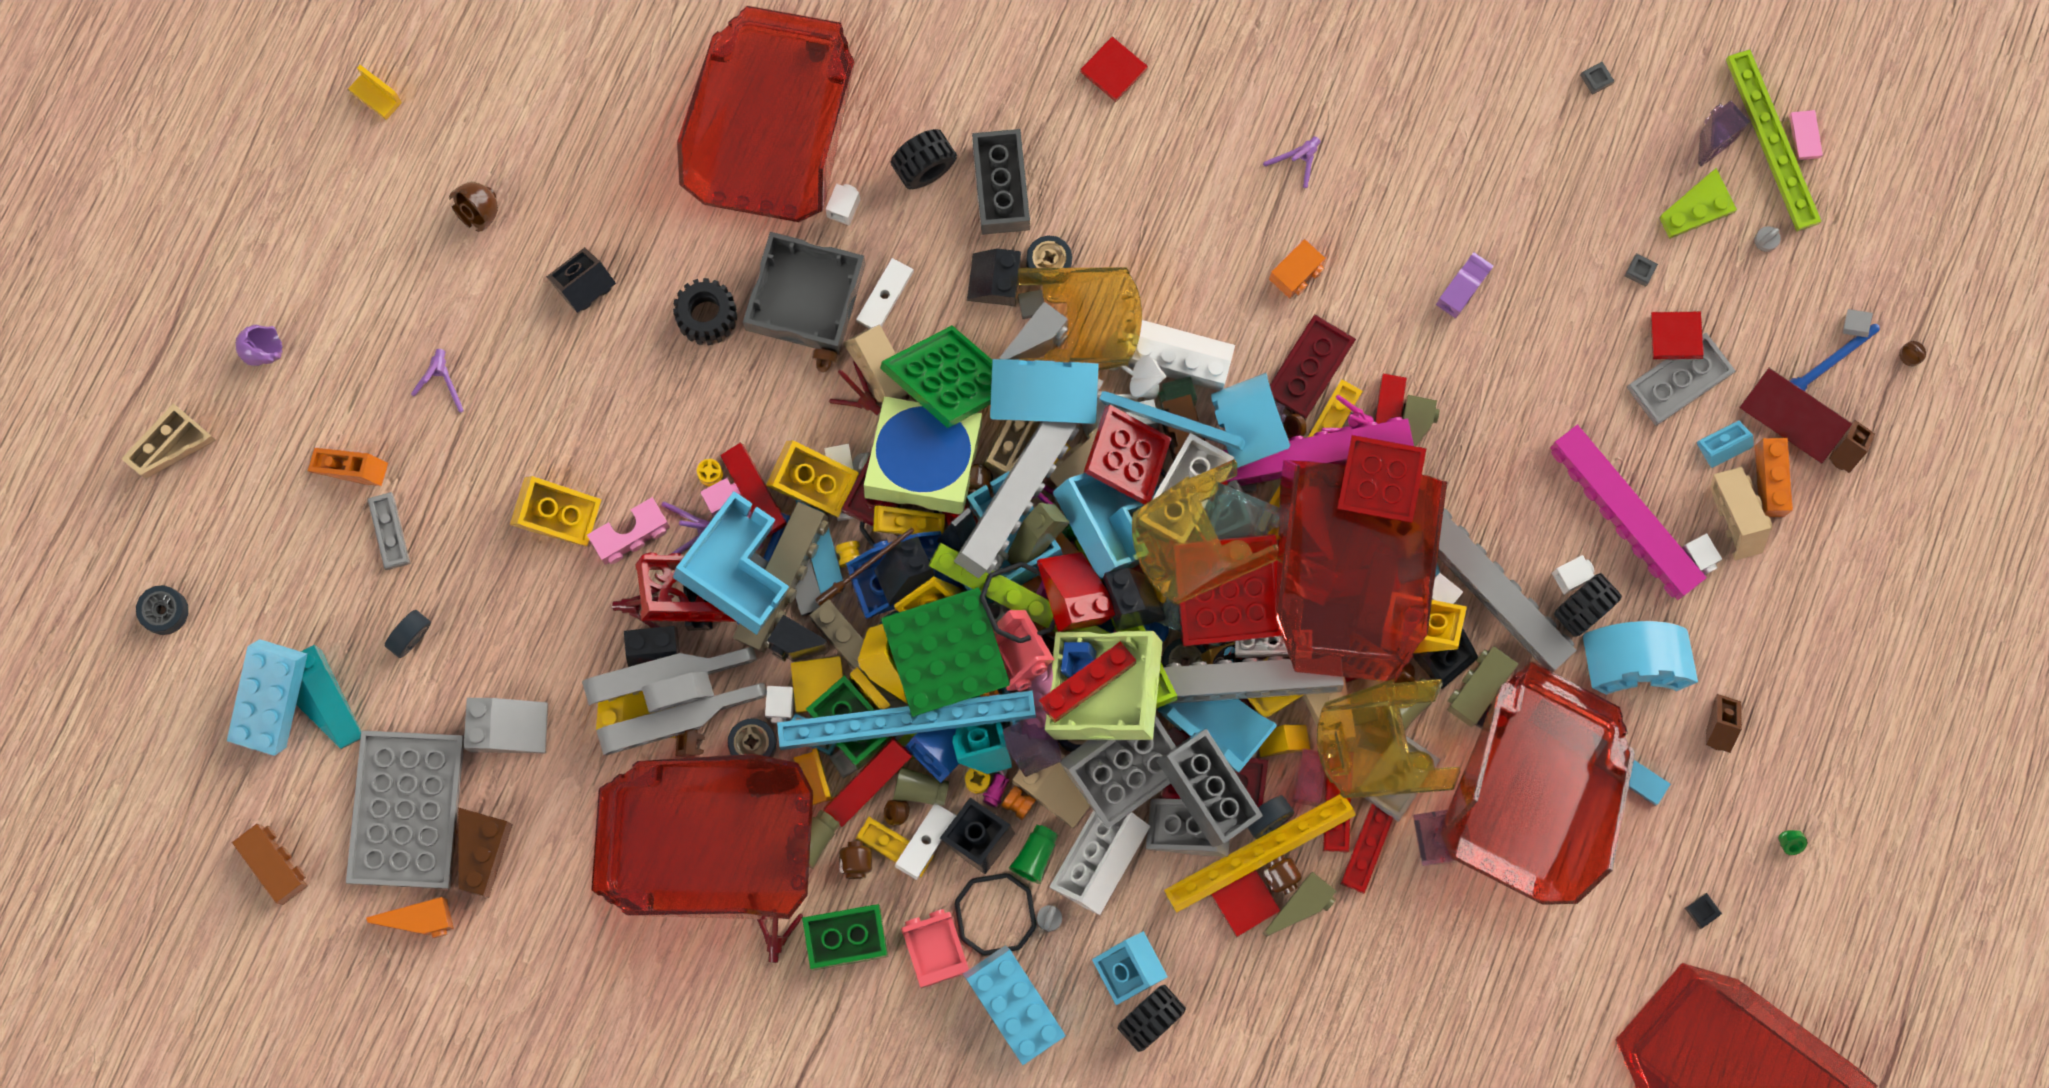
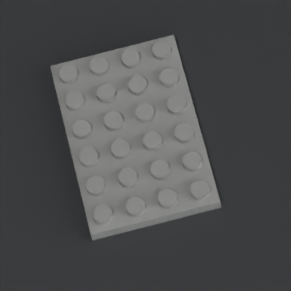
[346,731,464,889]

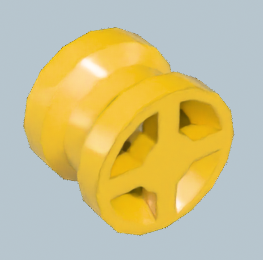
[696,459,723,487]
[835,541,861,568]
[965,768,990,794]

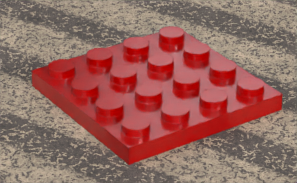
[1174,534,1284,646]

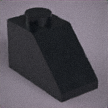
[937,508,976,552]

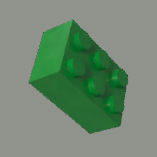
[806,675,896,770]
[802,904,888,971]

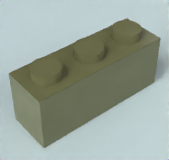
[1447,646,1518,728]

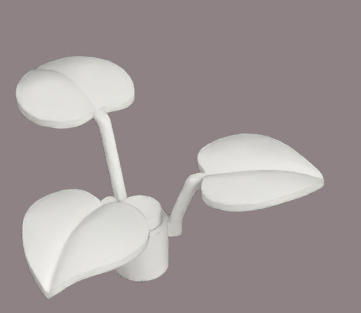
[1082,330,1166,439]

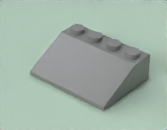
[1059,715,1176,829]

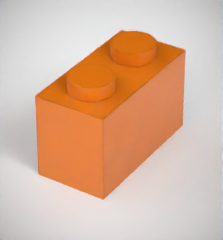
[1269,239,1326,299]

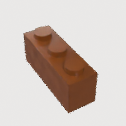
[232,824,308,905]

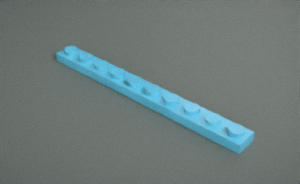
[777,690,1036,750]

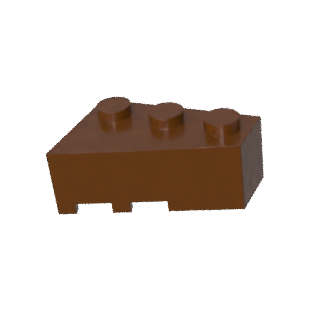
[1160,394,1205,462]
[458,807,513,898]

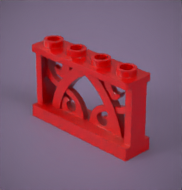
[635,552,737,622]

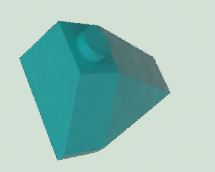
[296,645,361,749]
[952,695,1012,774]

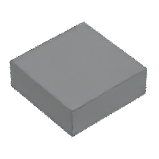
[1843,309,1873,337]

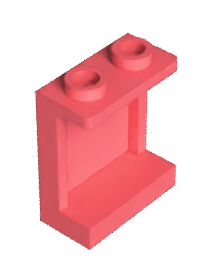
[992,610,1054,691]
[901,909,969,989]

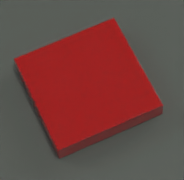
[1080,36,1148,102]
[1650,311,1704,360]
[1210,870,1281,938]

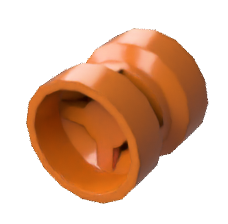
[1001,785,1036,820]

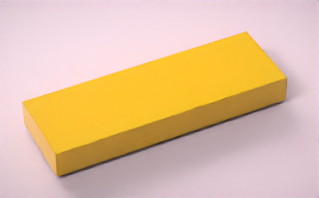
[873,506,945,535]
[856,817,934,878]

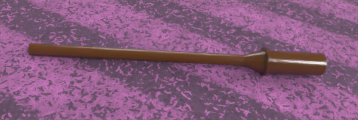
[815,527,914,606]

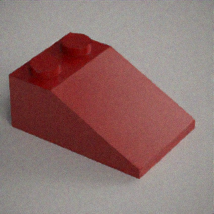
[1037,552,1115,632]

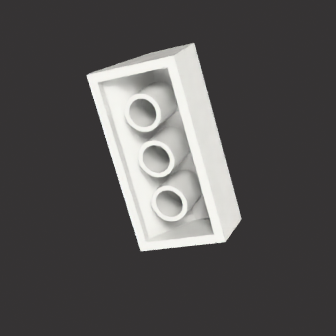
[1128,320,1235,391]
[1140,433,1234,543]
[1050,810,1150,915]

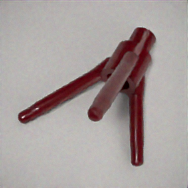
[829,361,882,416]
[612,589,660,628]
[748,896,803,963]

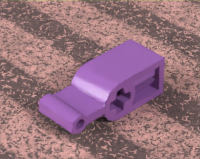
[1436,252,1493,319]

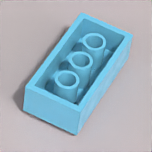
[227,639,307,756]
[963,945,1066,1065]

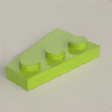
[1659,168,1737,239]

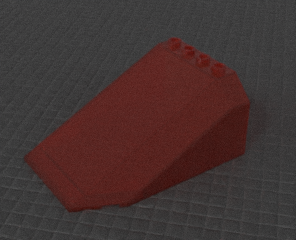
[677,6,854,223]
[1275,460,1447,682]
[1441,662,1635,905]
[591,754,813,920]
[1615,963,1878,1088]

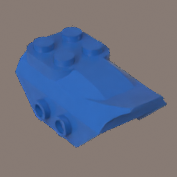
[846,531,961,619]

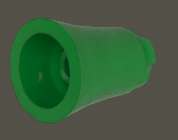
[1009,824,1058,884]

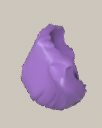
[236,325,283,366]

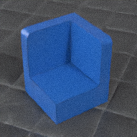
[1061,642,1097,679]

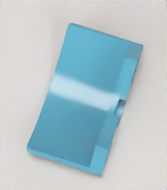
[990,359,1099,424]
[1211,373,1290,469]
[1583,621,1698,695]
[1157,699,1276,772]

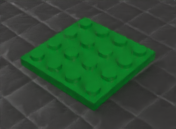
[880,325,993,428]
[881,587,1010,717]

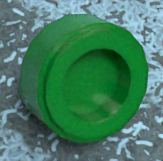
[1778,830,1808,855]

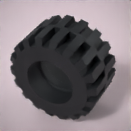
[890,129,957,190]
[673,278,737,345]
[1554,573,1622,637]
[1117,985,1186,1052]

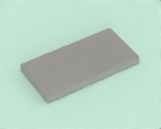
[1627,333,1736,426]

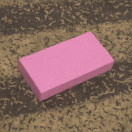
[1789,110,1823,160]

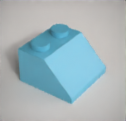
[1092,931,1168,1005]

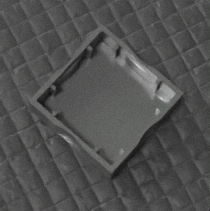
[743,232,866,355]

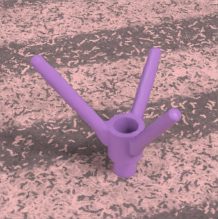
[1263,136,1321,188]
[411,349,464,413]
[662,502,711,554]

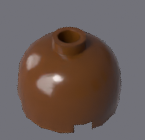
[449,182,498,232]

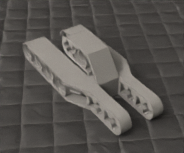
[582,647,767,755]

